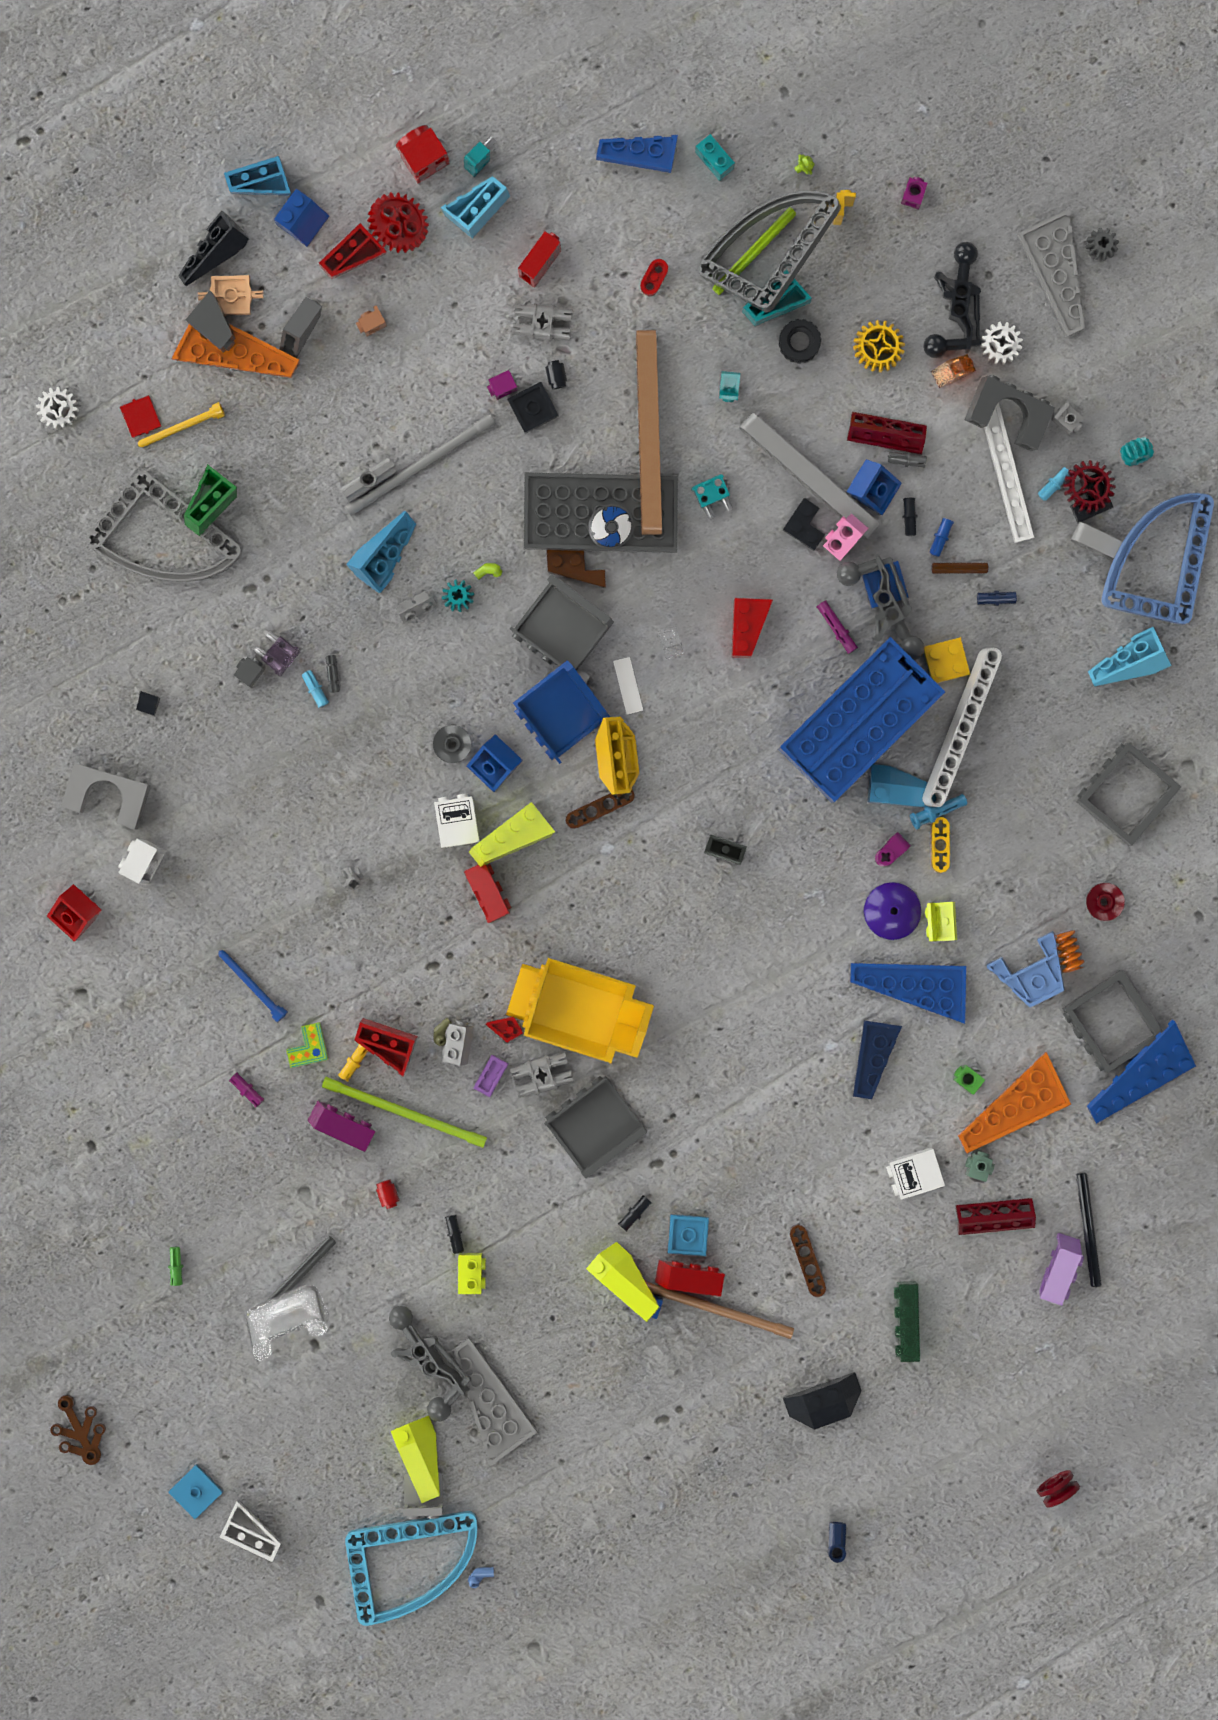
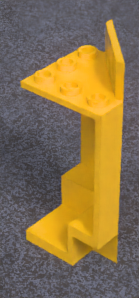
[506,958,654,1063]

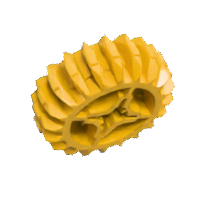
[853,320,905,373]

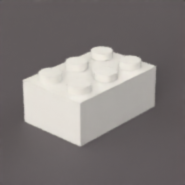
[118,839,166,885]

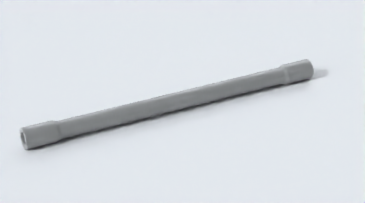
[345,414,496,516]

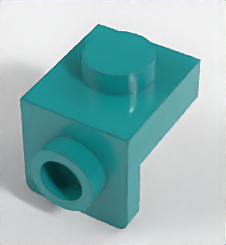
[719,371,741,402]

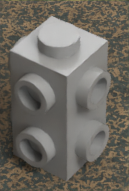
[442,1020,474,1065]

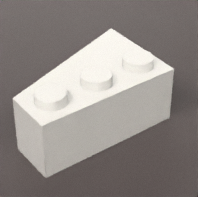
[220,1500,282,1562]

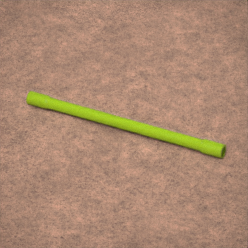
[322,1077,487,1148]

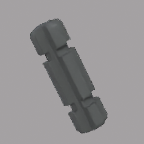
[325,655,340,693]

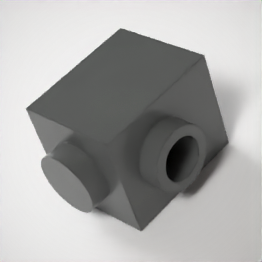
[234,657,265,688]

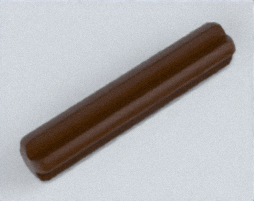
[931,563,989,574]

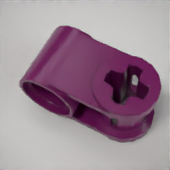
[875,832,911,867]

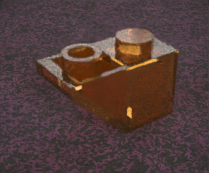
[931,354,976,388]

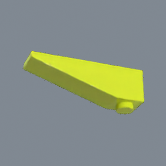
[586,1242,660,1322]
[391,1416,440,1503]

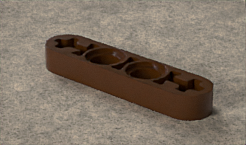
[565,790,635,829]
[789,1224,826,1297]

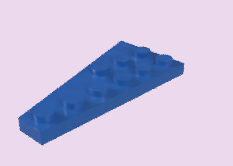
[850,963,966,1024]
[1087,1019,1196,1124]

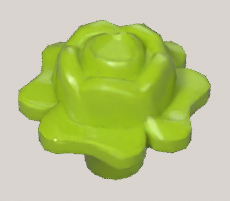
[794,154,815,175]

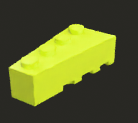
[469,802,555,867]

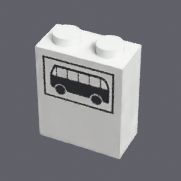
[434,793,480,848]
[886,1148,945,1200]

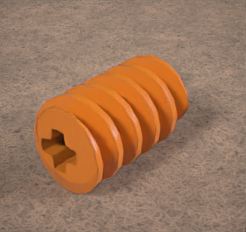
[1055,930,1084,973]

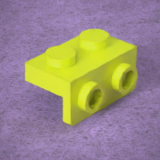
[925,902,957,942]

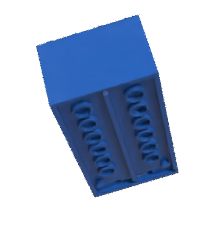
[778,637,945,803]

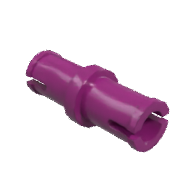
[229,1072,264,1108]

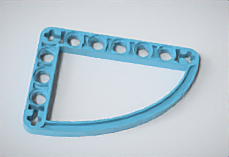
[345,1511,478,1626]

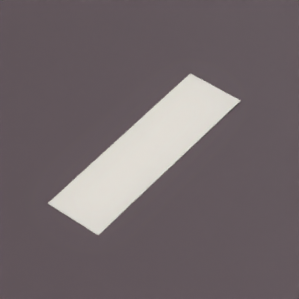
[613,657,643,714]

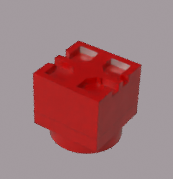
[396,125,450,184]

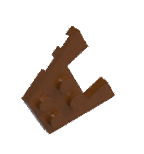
[547,550,606,588]

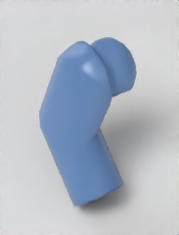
[468,1567,494,1588]

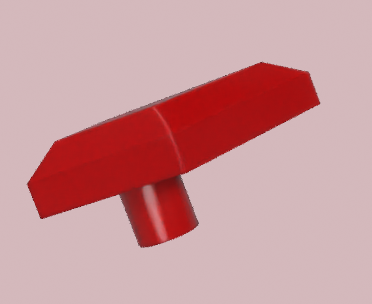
[486,1016,523,1043]

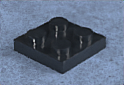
[507,382,559,434]

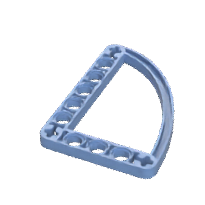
[1102,493,1214,624]

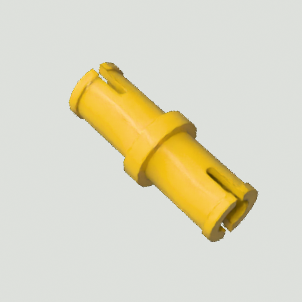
[338,1044,369,1082]

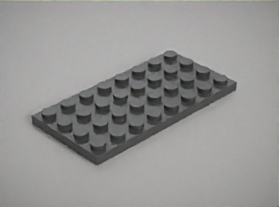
[524,472,678,553]

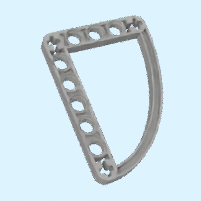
[86,471,242,582]

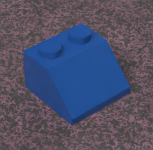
[274,189,330,247]
[846,459,902,515]
[466,734,523,792]

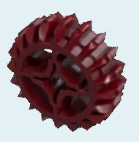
[1063,460,1116,513]

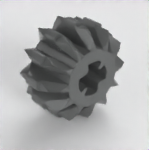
[1086,228,1119,261]

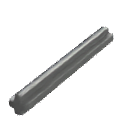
[264,1236,336,1310]

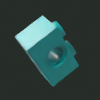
[695,134,735,181]

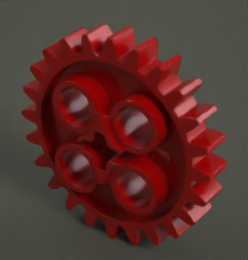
[367,192,429,253]

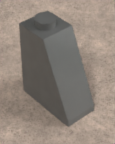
[185,291,236,353]
[279,297,322,358]

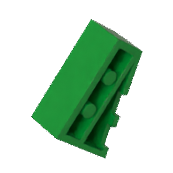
[184,464,237,536]

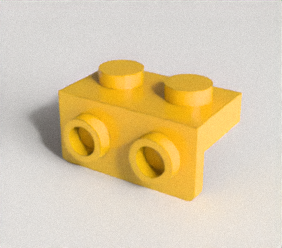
[832,190,856,225]

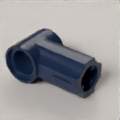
[827,1522,846,1563]

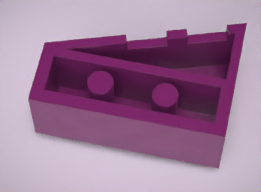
[307,1101,376,1152]

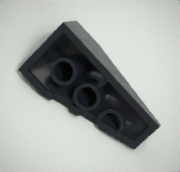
[178,211,249,286]

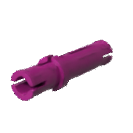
[816,600,858,654]

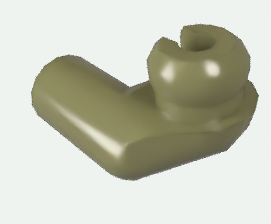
[433,1018,452,1046]

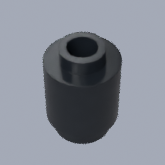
[545,360,567,390]

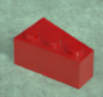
[731,598,773,658]
[464,863,512,923]
[655,1260,725,1297]

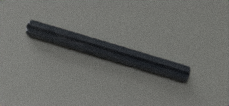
[1076,1173,1102,1287]

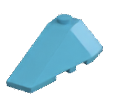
[1088,627,1171,686]

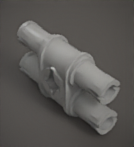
[512,303,573,341]
[510,1052,574,1098]

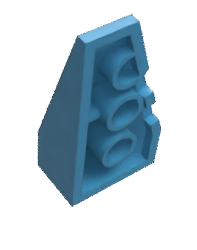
[346,511,416,593]
[868,764,936,808]

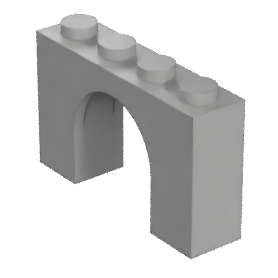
[61,761,151,829]

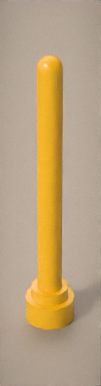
[138,402,225,447]

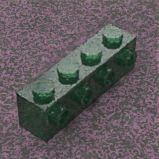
[894,1281,920,1362]

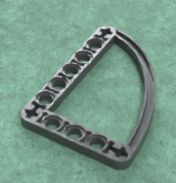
[698,191,841,312]

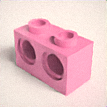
[823,513,869,561]

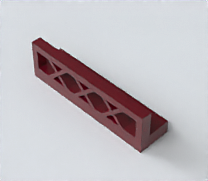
[847,412,927,455]
[955,1198,1036,1235]

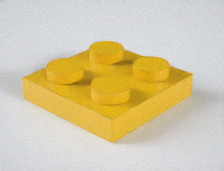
[924,637,970,683]

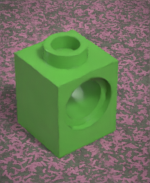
[953,1065,985,1095]

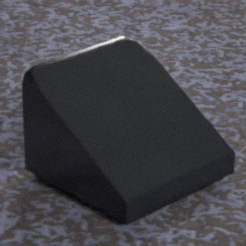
[136,691,161,716]

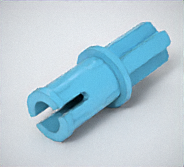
[1038,467,1070,501]
[302,670,329,708]

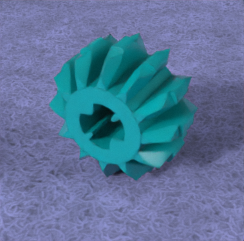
[1120,437,1154,466]
[442,579,474,612]

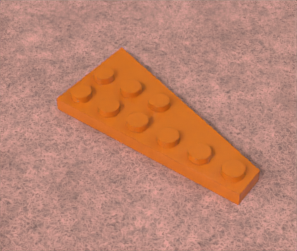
[171,324,300,378]
[958,1052,1071,1153]

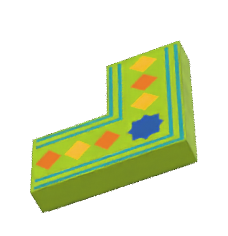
[286,1022,328,1068]

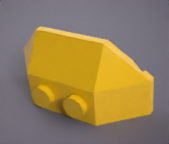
[595,717,639,795]

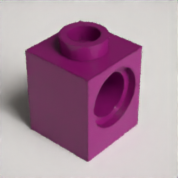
[901,177,928,210]
[487,370,518,400]

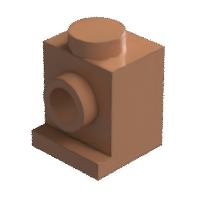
[356,305,387,337]

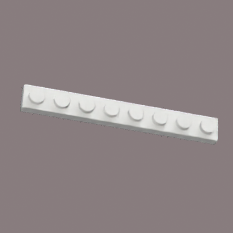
[984,403,1034,543]

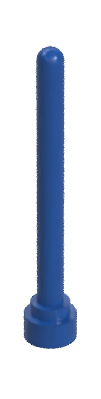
[218,950,288,1023]

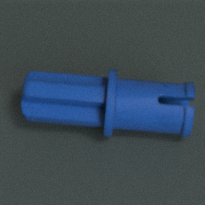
[929,518,954,557]

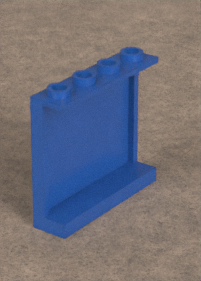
[513,660,610,764]

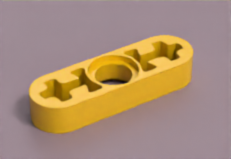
[931,817,950,873]

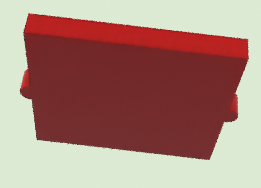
[120,395,162,438]

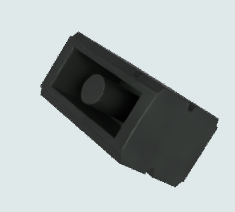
[704,834,747,865]

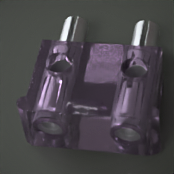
[254,631,301,676]

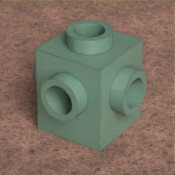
[965,1151,995,1182]

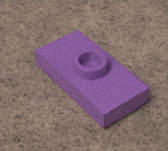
[474,1055,509,1097]

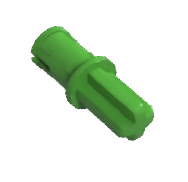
[168,1246,184,1286]

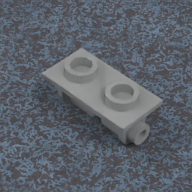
[396,590,437,623]

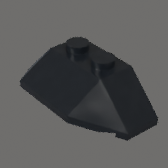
[783,1372,862,1430]

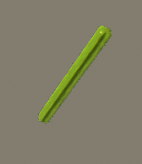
[713,207,796,295]

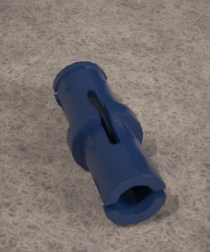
[977,591,1017,606]

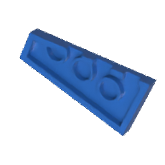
[596,135,678,173]

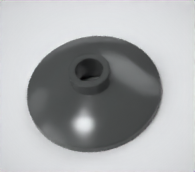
[433,725,471,763]

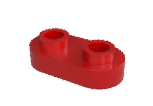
[640,259,668,296]

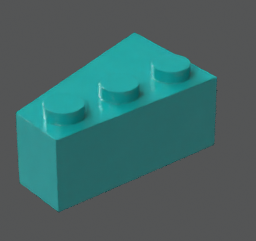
[742,269,812,326]

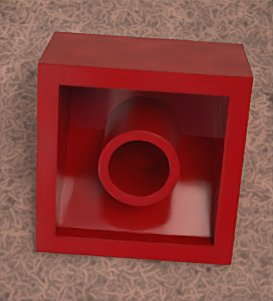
[47,884,102,942]

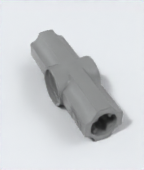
[340,458,397,503]

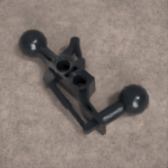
[923,242,981,358]

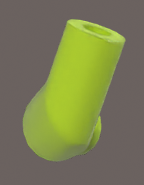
[473,563,503,580]

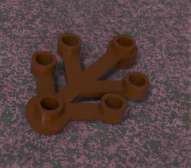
[50,1395,106,1465]

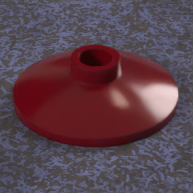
[1086,883,1125,921]

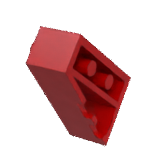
[319,223,387,279]
[354,1018,418,1076]

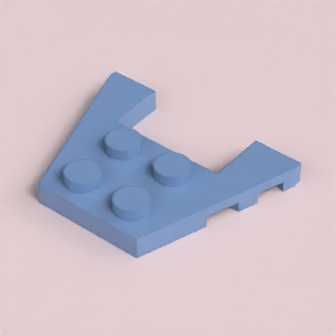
[986,931,1065,1008]

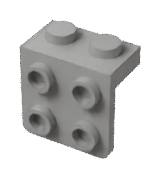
[403,1472,443,1519]

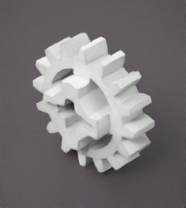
[980,322,1023,365]
[36,387,79,430]

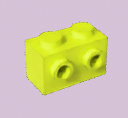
[458,1253,486,1294]

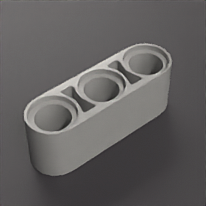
[1071,522,1123,561]

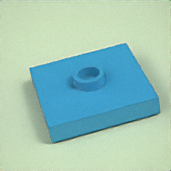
[668,1214,709,1256]
[168,1464,223,1519]

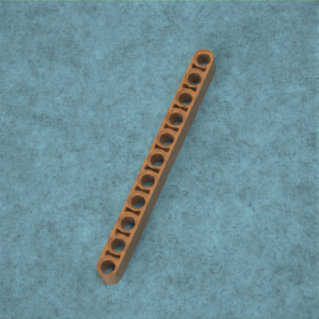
[636,330,662,535]

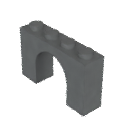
[964,375,1055,451]

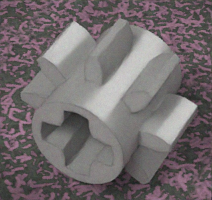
[338,866,364,890]

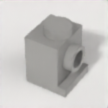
[1052,403,1084,435]

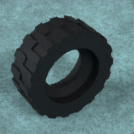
[779,319,821,364]

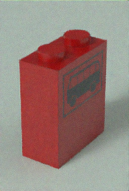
[518,231,561,288]

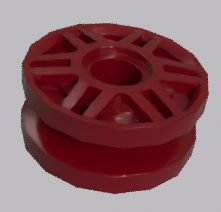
[1036,1470,1080,1508]

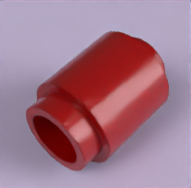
[376,1179,400,1209]

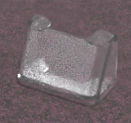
[246,1284,329,1362]

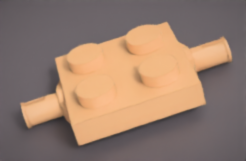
[198,275,264,316]

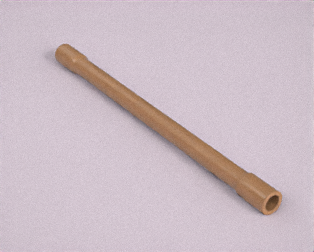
[644,1280,794,1339]

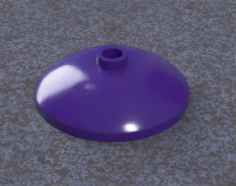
[864,882,921,940]

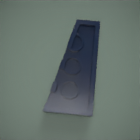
[852,1020,902,1099]

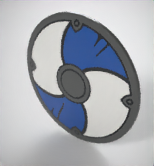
[588,504,633,549]

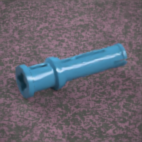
[910,794,968,830]

